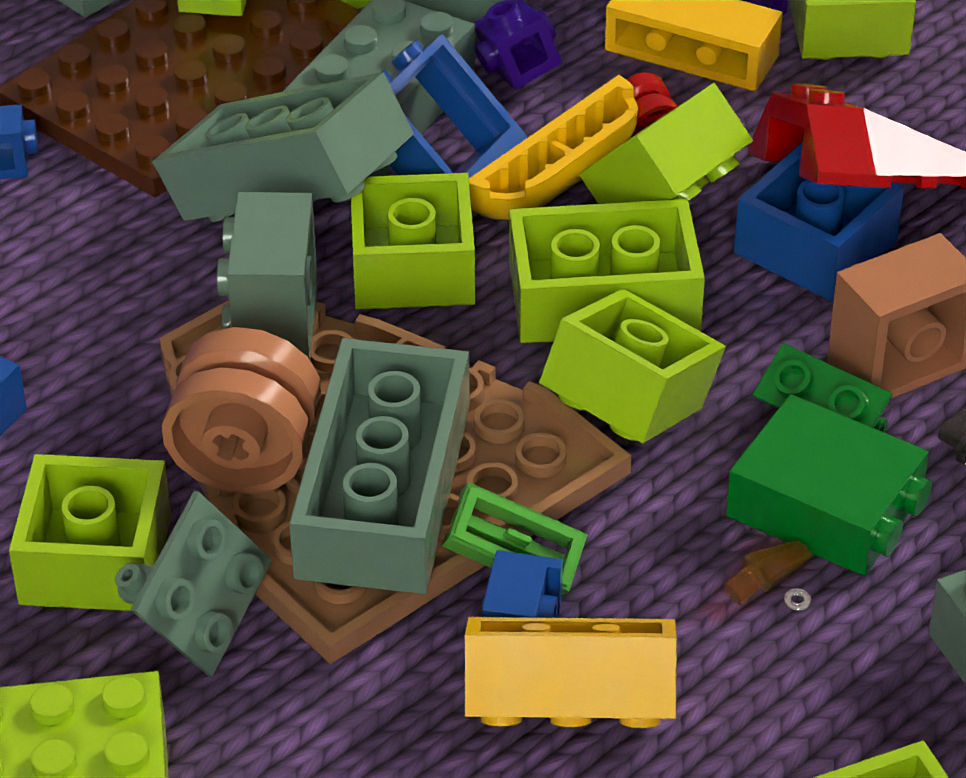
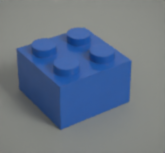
[734,142,904,302]

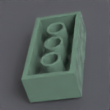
[283,0,475,176]
[152,72,414,222]
[289,338,470,594]

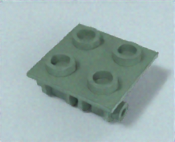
[115,491,272,677]

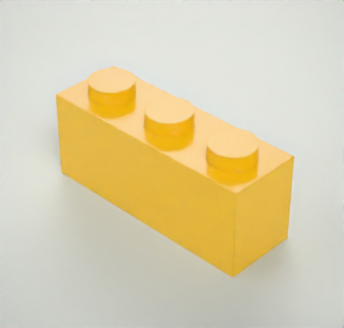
[605,0,783,92]
[465,617,677,728]

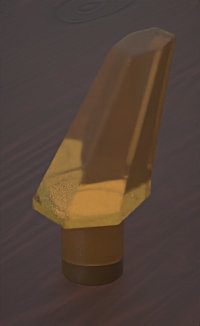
[723,540,812,605]

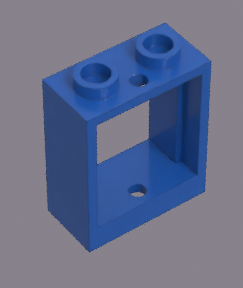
[382,34,528,178]

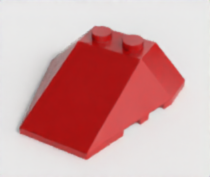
[749,83,966,189]

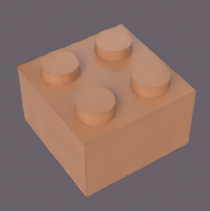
[827,233,966,399]

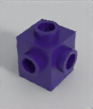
[472,0,562,90]

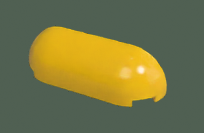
[469,75,638,221]

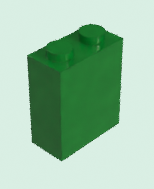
[726,394,932,577]

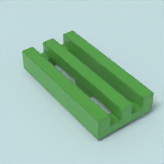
[442,482,588,598]

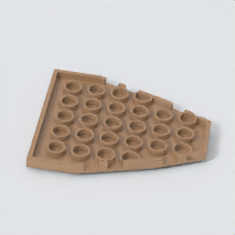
[159,300,632,664]

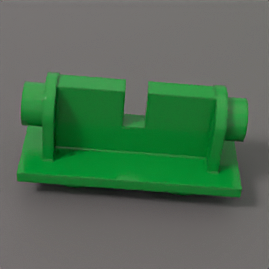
[752,343,893,433]

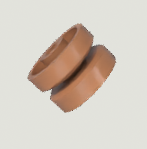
[161,327,321,494]

